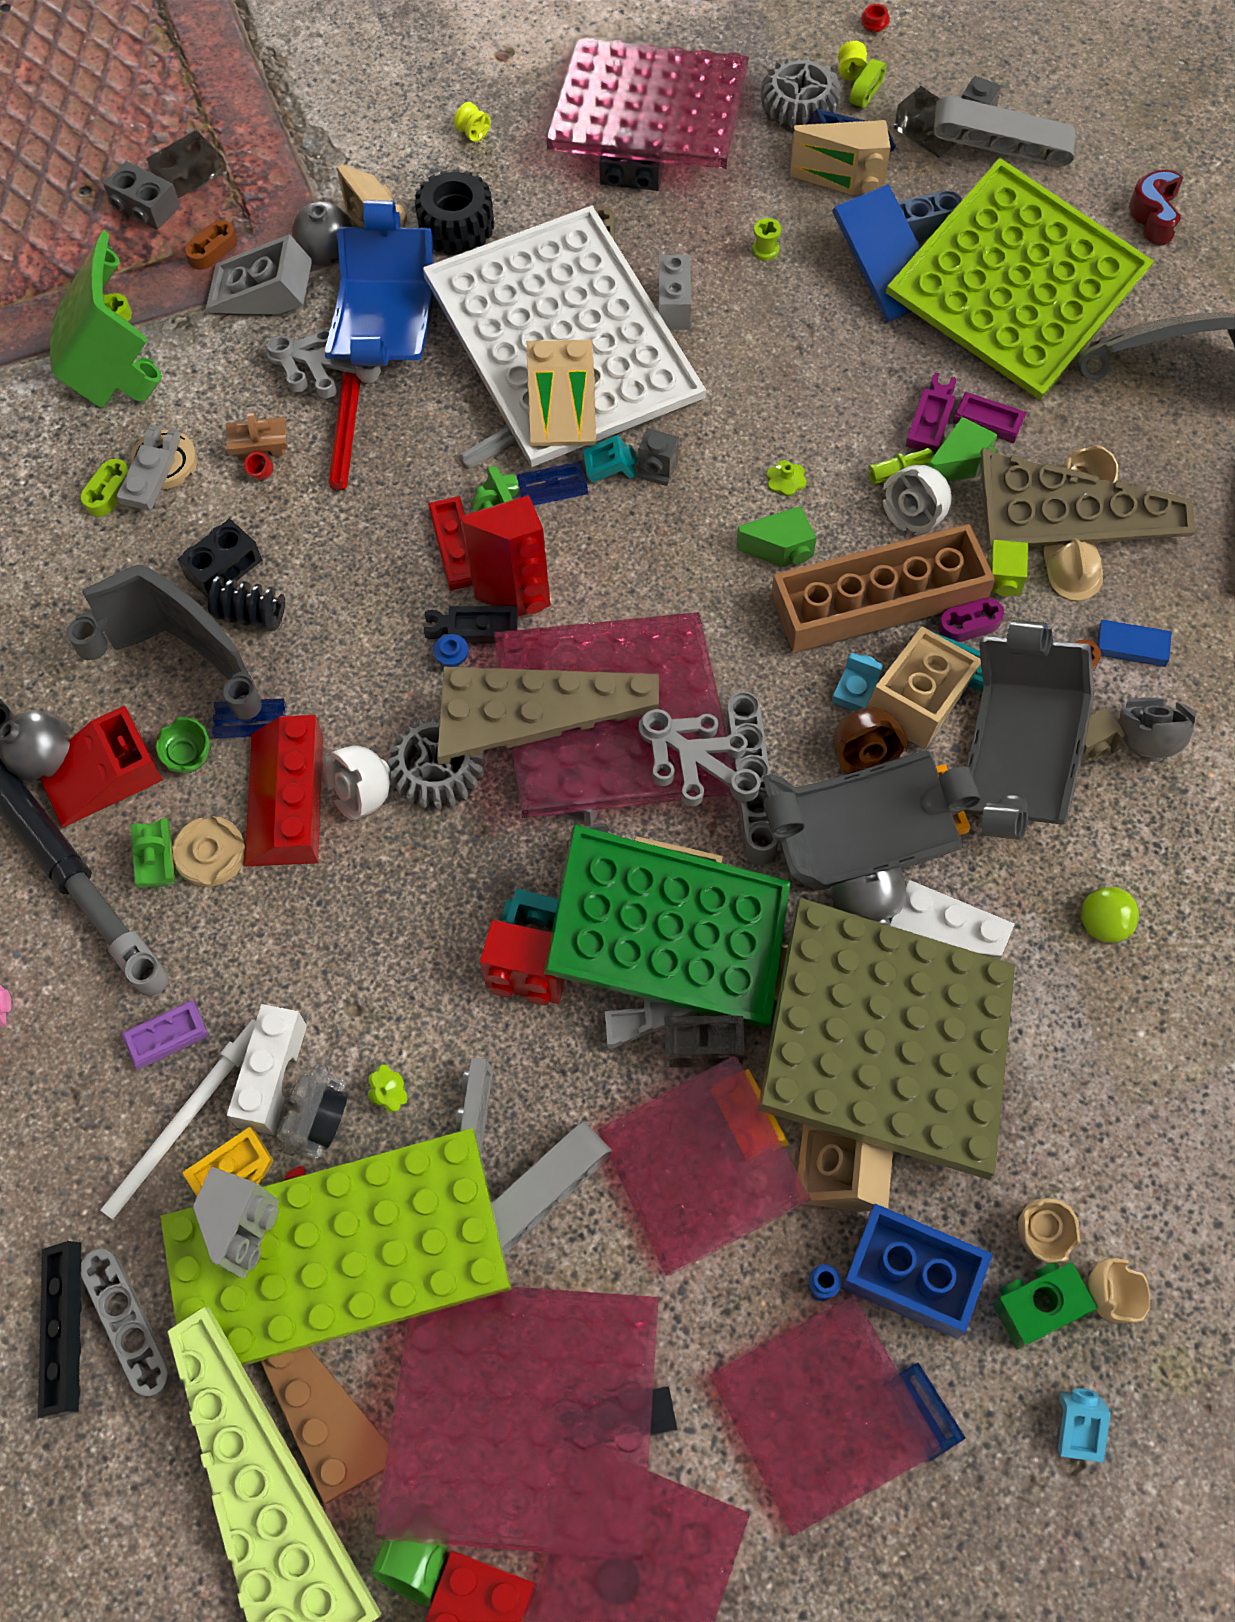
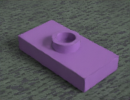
[121,1000,210,1070]

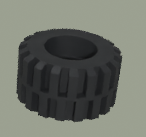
[415,170,494,254]

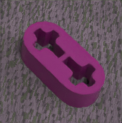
[938,598,1004,642]

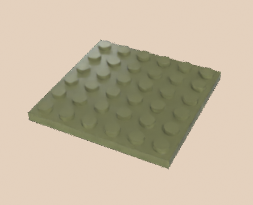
[757,898,1015,1180]

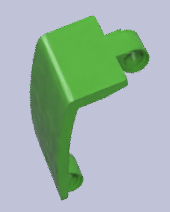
[50,229,162,408]

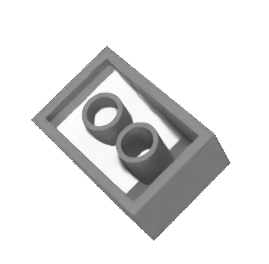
[206,234,312,315]

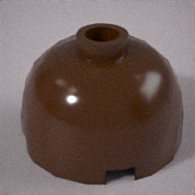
[833,707,908,774]

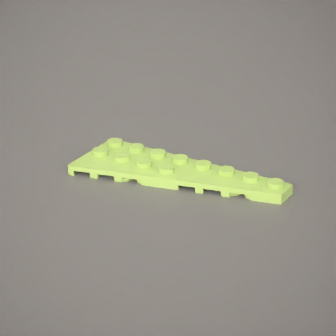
[168,1306,382,1622]

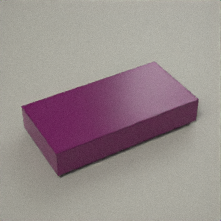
[953,392,1027,443]

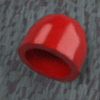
[244,451,274,480]

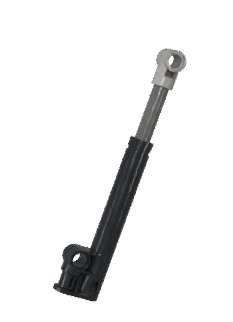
[0,699,169,996]

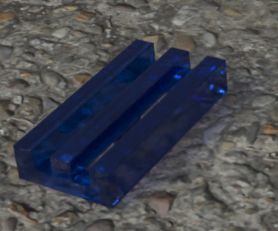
[516,461,588,506]
[212,698,286,739]
[882,1362,966,1462]

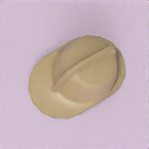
[1044,538,1103,601]

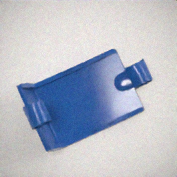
[325,200,434,366]

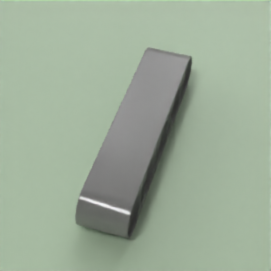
[934,96,1076,167]
[726,692,779,865]
[492,1122,612,1256]

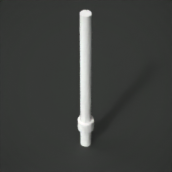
[101,1019,256,1219]

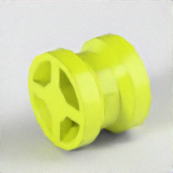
[838,41,868,81]
[453,102,491,142]

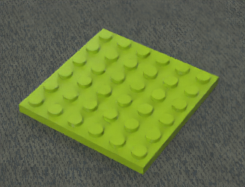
[886,158,1154,400]

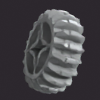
[761,57,841,129]
[387,715,485,810]

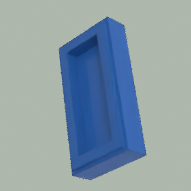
[1097,619,1172,667]

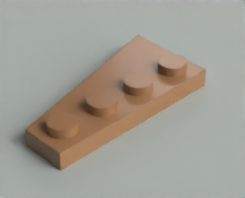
[261,1347,403,1504]

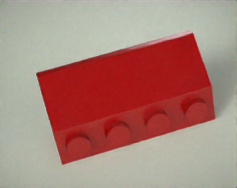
[460,495,551,616]
[244,715,323,867]

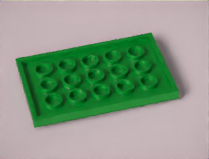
[544,824,790,1028]

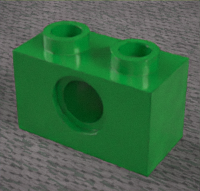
[992,1262,1098,1350]

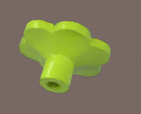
[766,460,807,497]
[368,1065,408,1113]

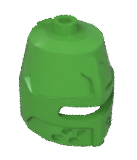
[370,1504,450,1607]

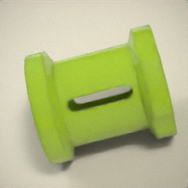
[752,218,782,261]

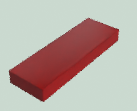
[428,496,472,591]

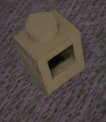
[1081,707,1125,763]

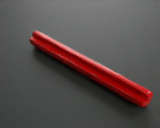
[328,359,361,491]

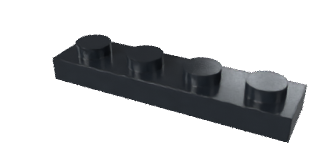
[38,1241,82,1419]

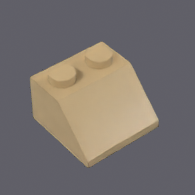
[336,164,407,228]
[795,1124,893,1212]

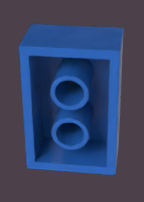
[841,1203,993,1340]

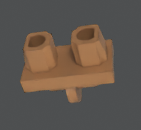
[226,412,288,460]

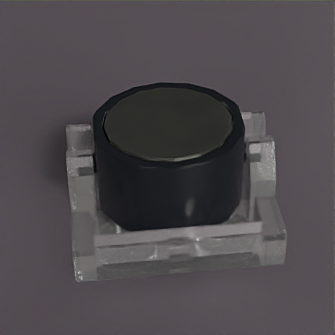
[275,1064,348,1159]

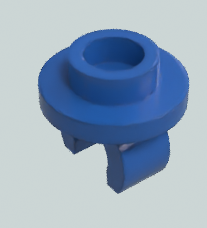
[433,634,469,669]

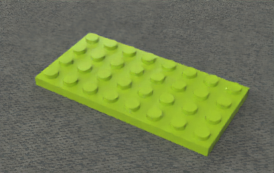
[160,1128,512,1366]

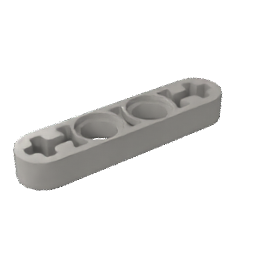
[81,1249,173,1398]

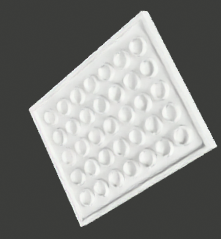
[423,206,706,467]

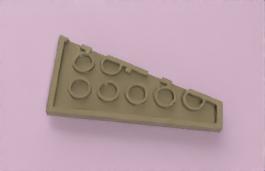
[980,448,1195,549]
[437,667,659,765]

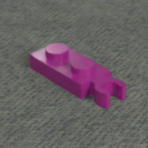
[905,373,956,454]

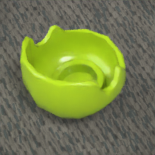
[1080,887,1139,943]

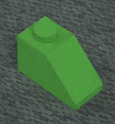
[929,417,997,482]
[736,506,817,567]

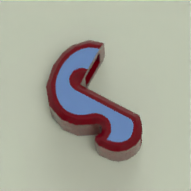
[1128,170,1184,245]

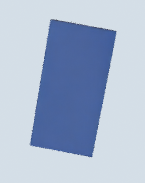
[832,184,920,323]

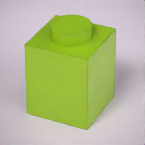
[987,540,1028,597]

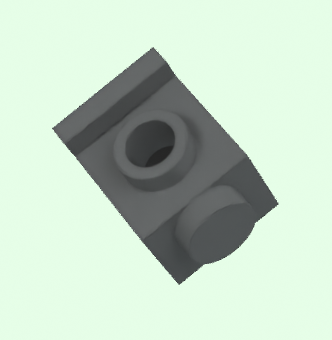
[636,428,679,486]

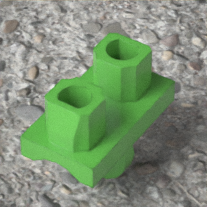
[471,466,519,512]
[131,818,175,888]

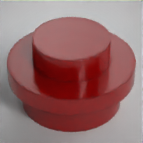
[861,4,890,32]

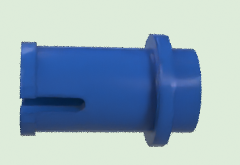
[808,1264,842,1302]

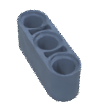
[898,190,962,241]

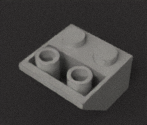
[193,1166,279,1279]

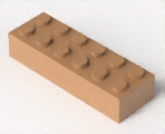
[771,523,995,653]

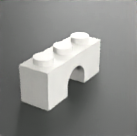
[227,1004,307,1135]

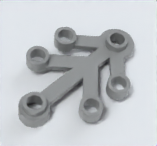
[266,329,381,398]
[638,709,761,807]

